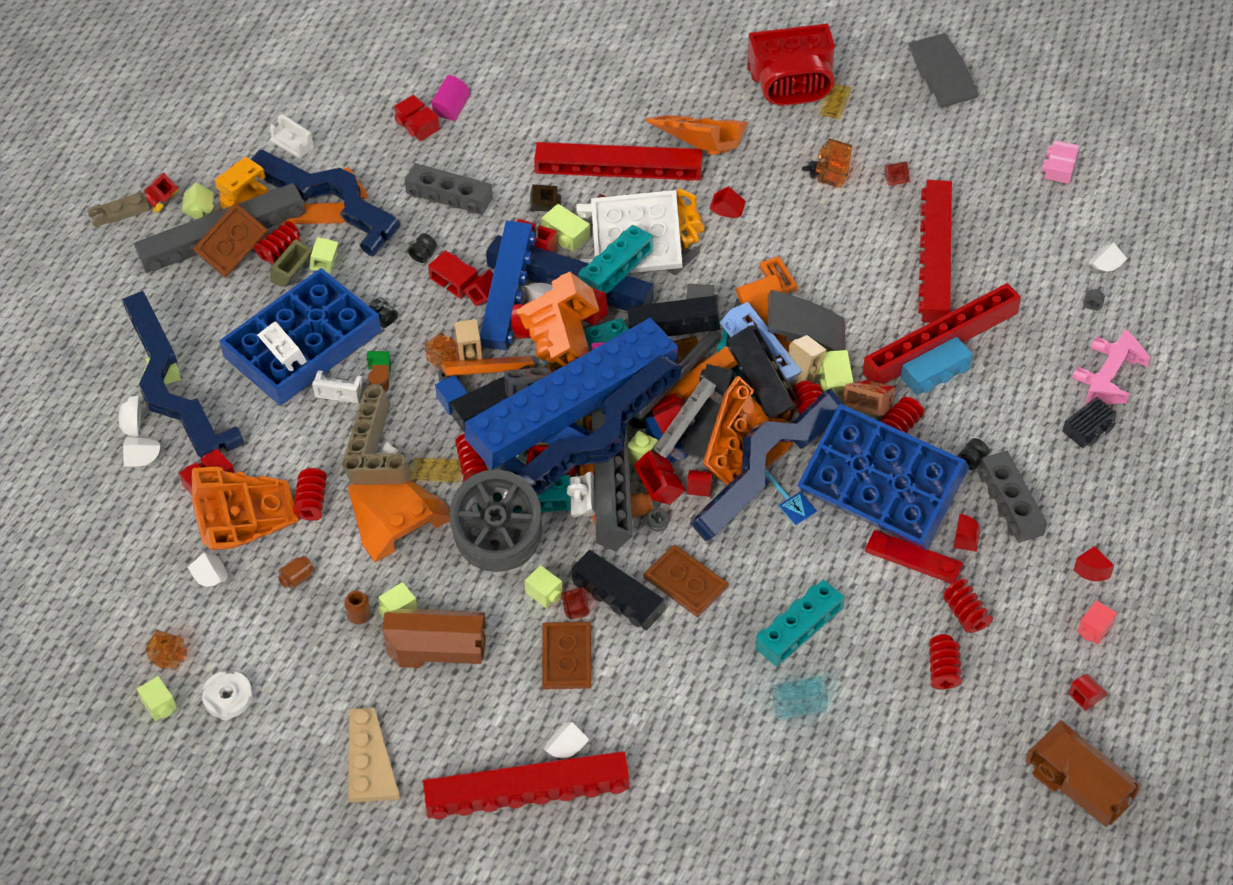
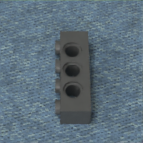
[404,163,493,215]
[978,451,1047,543]

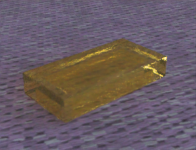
[820,83,851,120]
[412,457,460,482]

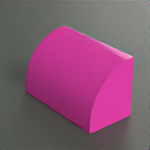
[432,74,471,121]

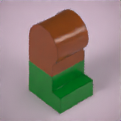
[367,351,391,393]

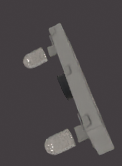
[653,377,723,461]

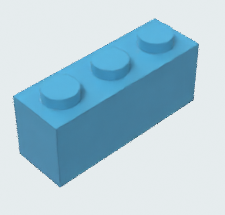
[901,337,973,396]

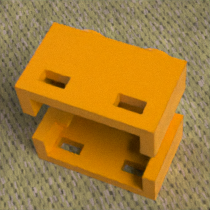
[215,157,268,209]

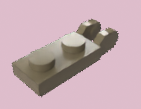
[87,192,150,227]

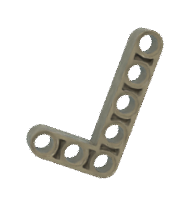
[342,384,412,485]

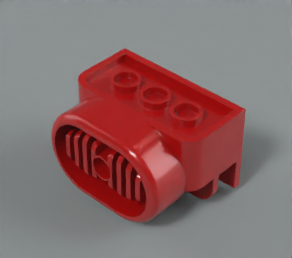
[747,23,835,106]

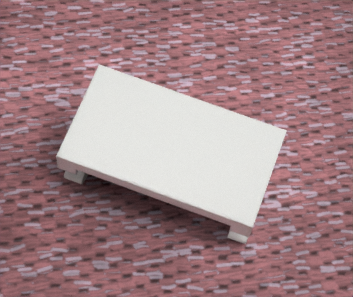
[270,114,314,159]
[258,321,307,371]
[312,370,364,403]

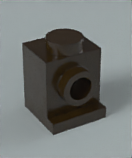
[530,184,561,212]

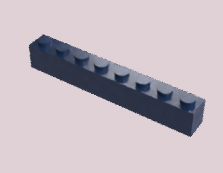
[486,235,654,311]

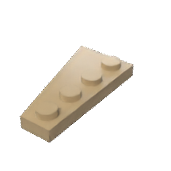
[348,708,400,803]

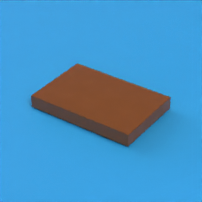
[193,202,268,278]
[643,544,729,618]
[542,622,592,690]

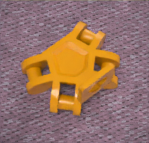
[677,188,705,250]

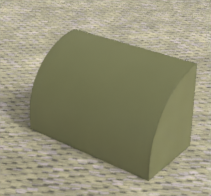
[270,239,313,286]

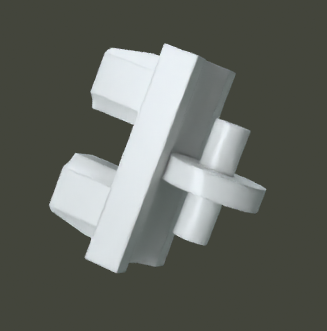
[567,472,595,518]

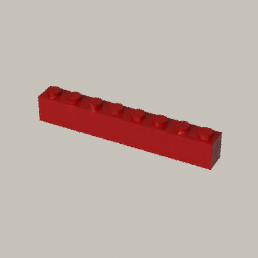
[534,142,702,181]
[918,179,952,323]
[862,283,1021,384]
[423,751,630,820]

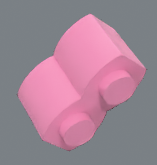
[1042,140,1079,184]

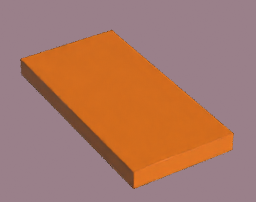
[735,274,791,366]

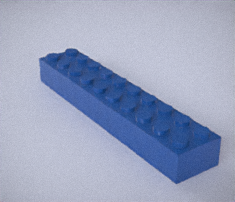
[465,318,678,470]

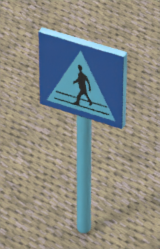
[765,469,818,525]

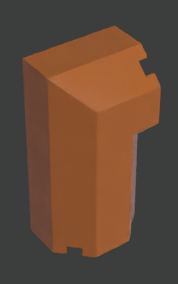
[382,608,486,668]
[1025,720,1141,827]

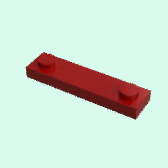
[865,530,963,584]

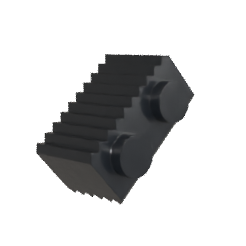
[1062,397,1117,448]

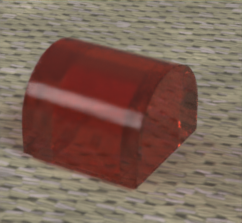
[884,161,910,186]
[561,587,590,619]

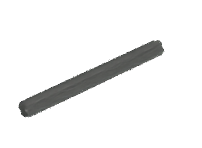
[634,331,721,419]

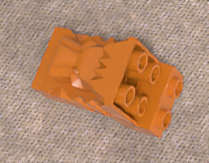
[516,272,599,366]

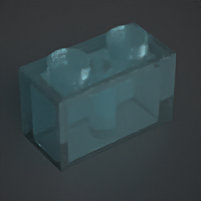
[772,676,828,721]

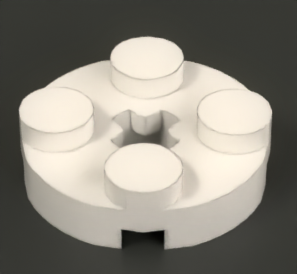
[202,671,253,721]

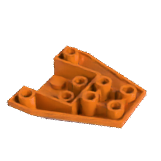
[703,376,793,485]

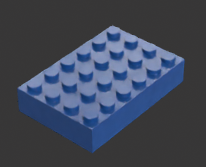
[219,268,381,406]
[797,404,969,551]

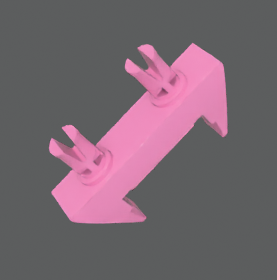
[1072,329,1151,404]

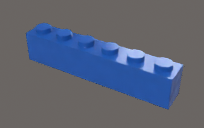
[480,220,536,351]

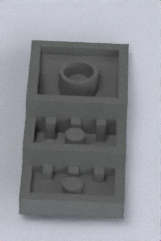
[908,33,979,108]
[768,290,846,351]

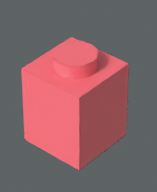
[1077,600,1117,645]

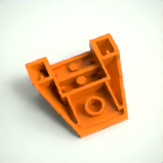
[646,115,748,155]
[192,467,298,550]
[347,480,450,562]

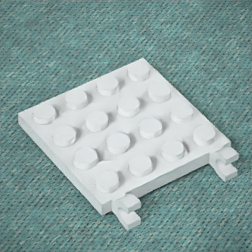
[576,190,683,273]

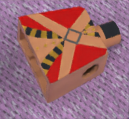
[843,380,895,416]

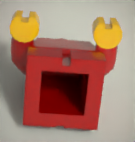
[144,172,178,213]

